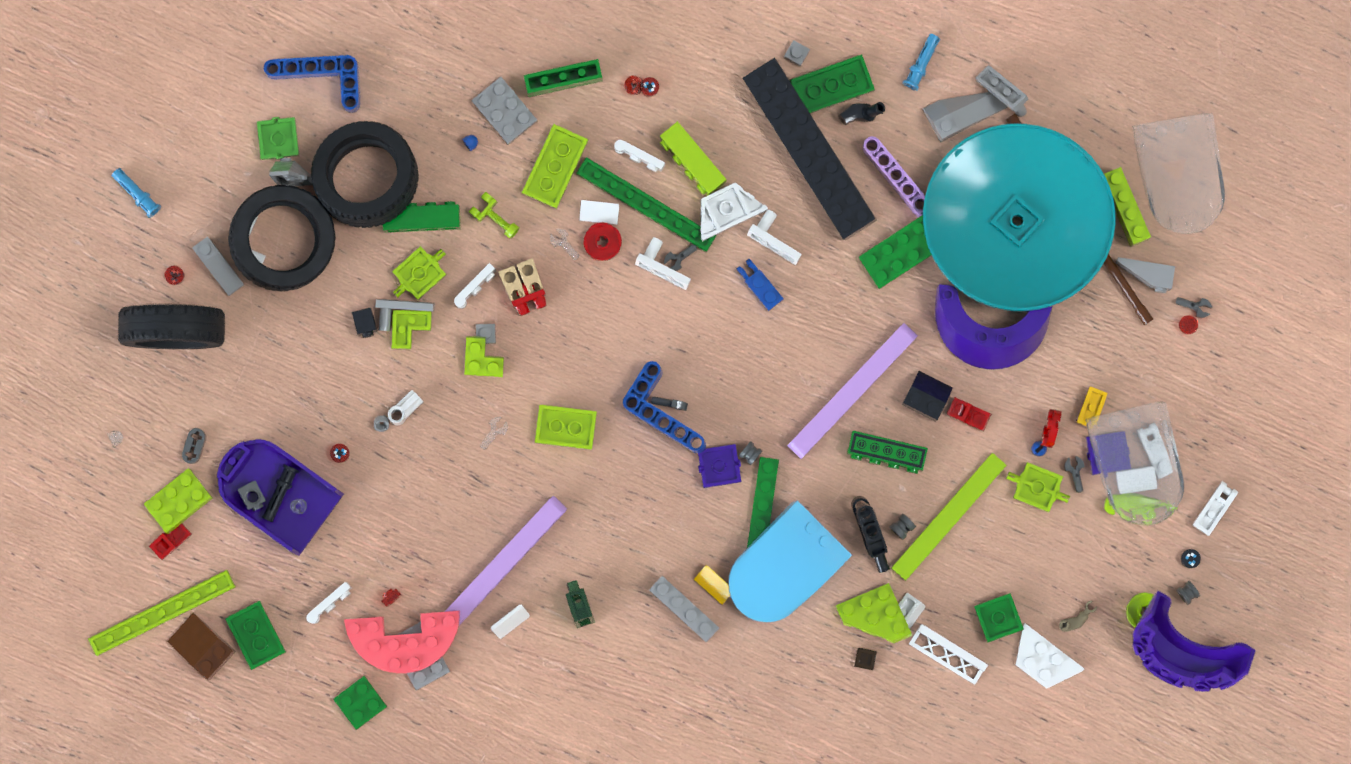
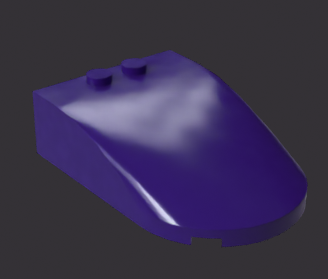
[217,439,344,556]

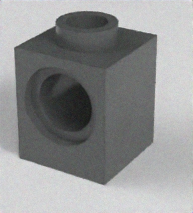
[237,481,266,512]

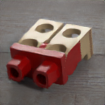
[498,258,547,316]

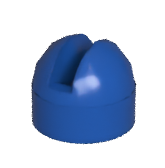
[462,135,478,151]
[1031,441,1047,457]

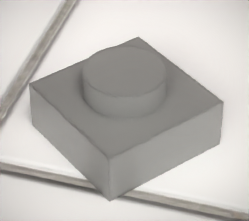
[784,40,810,66]
[476,324,496,344]

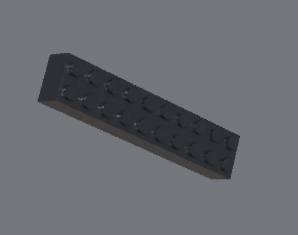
[743,57,877,240]

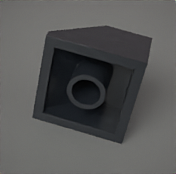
[902,371,953,422]

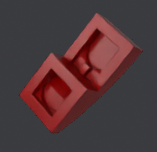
[947,397,992,432]
[149,523,192,560]

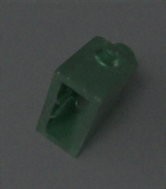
[565,580,595,629]

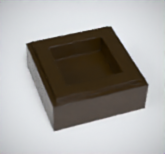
[854,648,877,670]

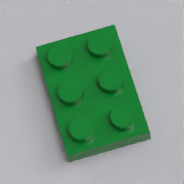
[225,601,286,670]

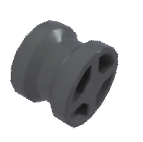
[739,441,763,465]
[1176,581,1200,605]

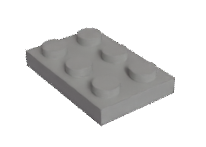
[472,77,537,145]
[398,622,450,690]

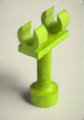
[468,192,520,239]

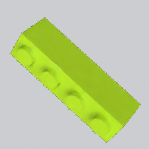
[660,121,727,195]
[1104,167,1151,247]

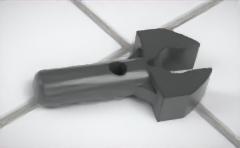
[664,244,697,271]
[1176,297,1212,318]
[651,397,688,411]
[1064,456,1085,493]

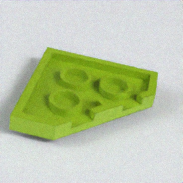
[836,583,912,643]

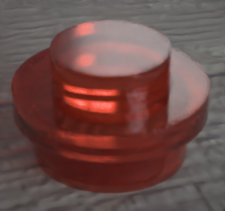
[1179,315,1198,335]

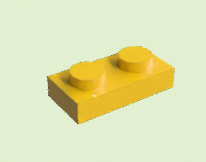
[1076,386,1108,429]

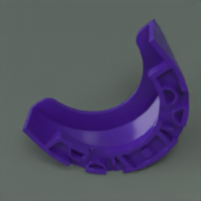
[935,284,1052,370]
[1132,591,1256,692]

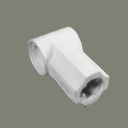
[388,390,423,426]

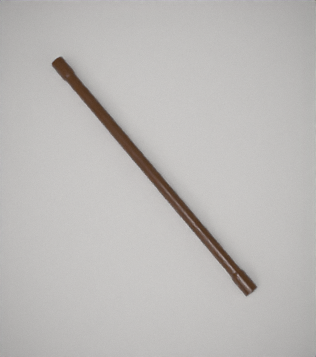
[1006,113,1153,325]

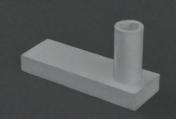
[976,65,1028,117]
[375,299,435,331]

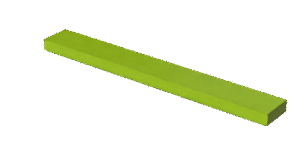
[891,453,1007,581]
[88,570,236,656]

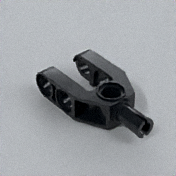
[851,496,890,573]

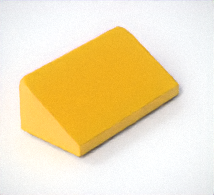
[694,565,730,605]

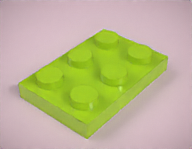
[535,405,597,450]
[144,468,213,534]

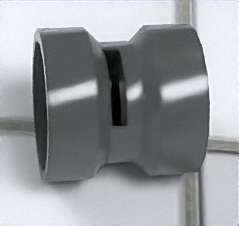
[889,514,916,540]

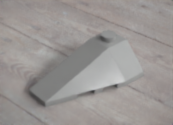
[923,92,1008,143]
[269,158,312,186]

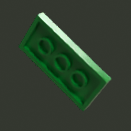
[790,54,875,113]
[859,215,931,289]

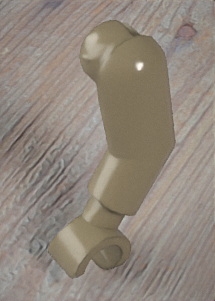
[1059,601,1097,632]

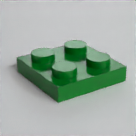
[974,593,1024,643]
[333,676,388,730]

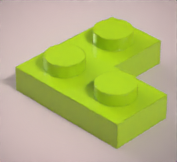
[392,310,432,349]
[464,336,504,377]

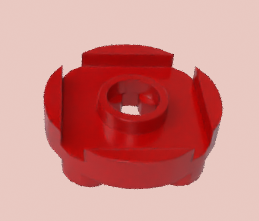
[583,222,622,261]
[1041,409,1062,448]

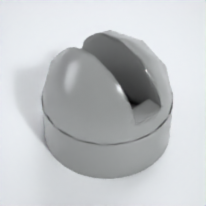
[374,415,389,432]

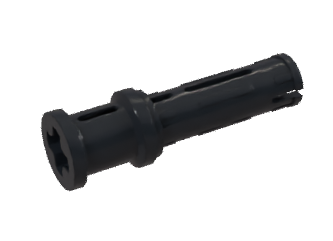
[262,464,299,522]

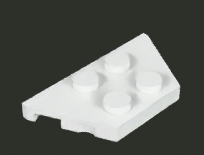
[701,183,768,241]
[1015,623,1084,689]

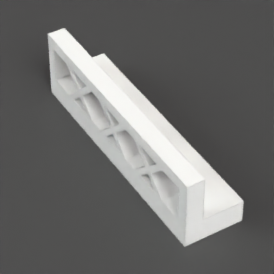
[909,624,988,685]

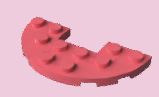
[344,611,460,673]

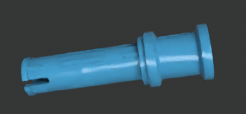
[903,34,940,91]
[111,168,161,218]

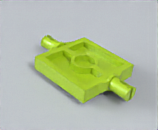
[392,246,446,300]
[1006,462,1070,512]

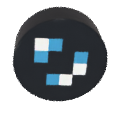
[1181,549,1201,569]

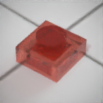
[382,588,402,607]

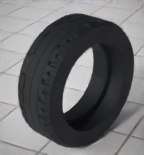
[311,121,419,228]
[228,185,336,292]
[118,304,225,349]

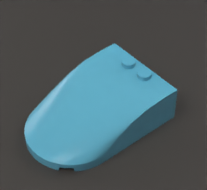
[729,501,852,622]

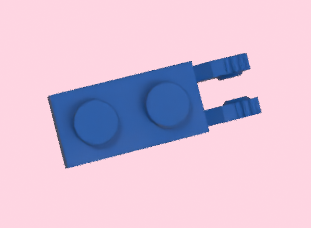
[736,259,784,311]

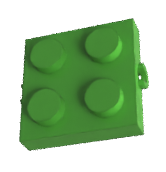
[257,117,299,160]

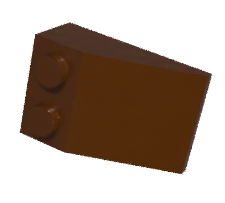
[167,613,236,680]

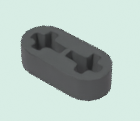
[182,428,206,464]

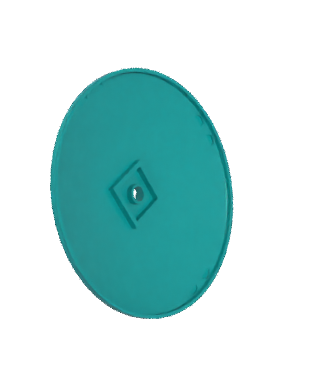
[923,124,1115,311]

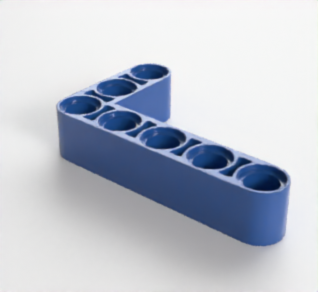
[264,55,360,113]
[623,361,706,453]

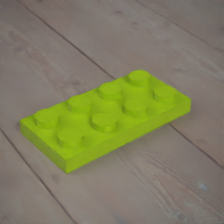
[522,124,588,209]

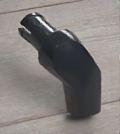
[838,102,885,125]

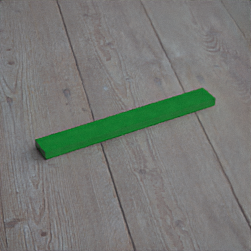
[576,157,716,253]

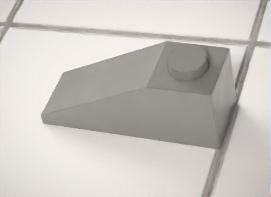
[192,236,244,296]
[1115,257,1175,293]

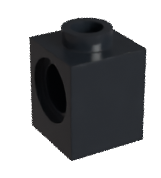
[352,308,378,338]

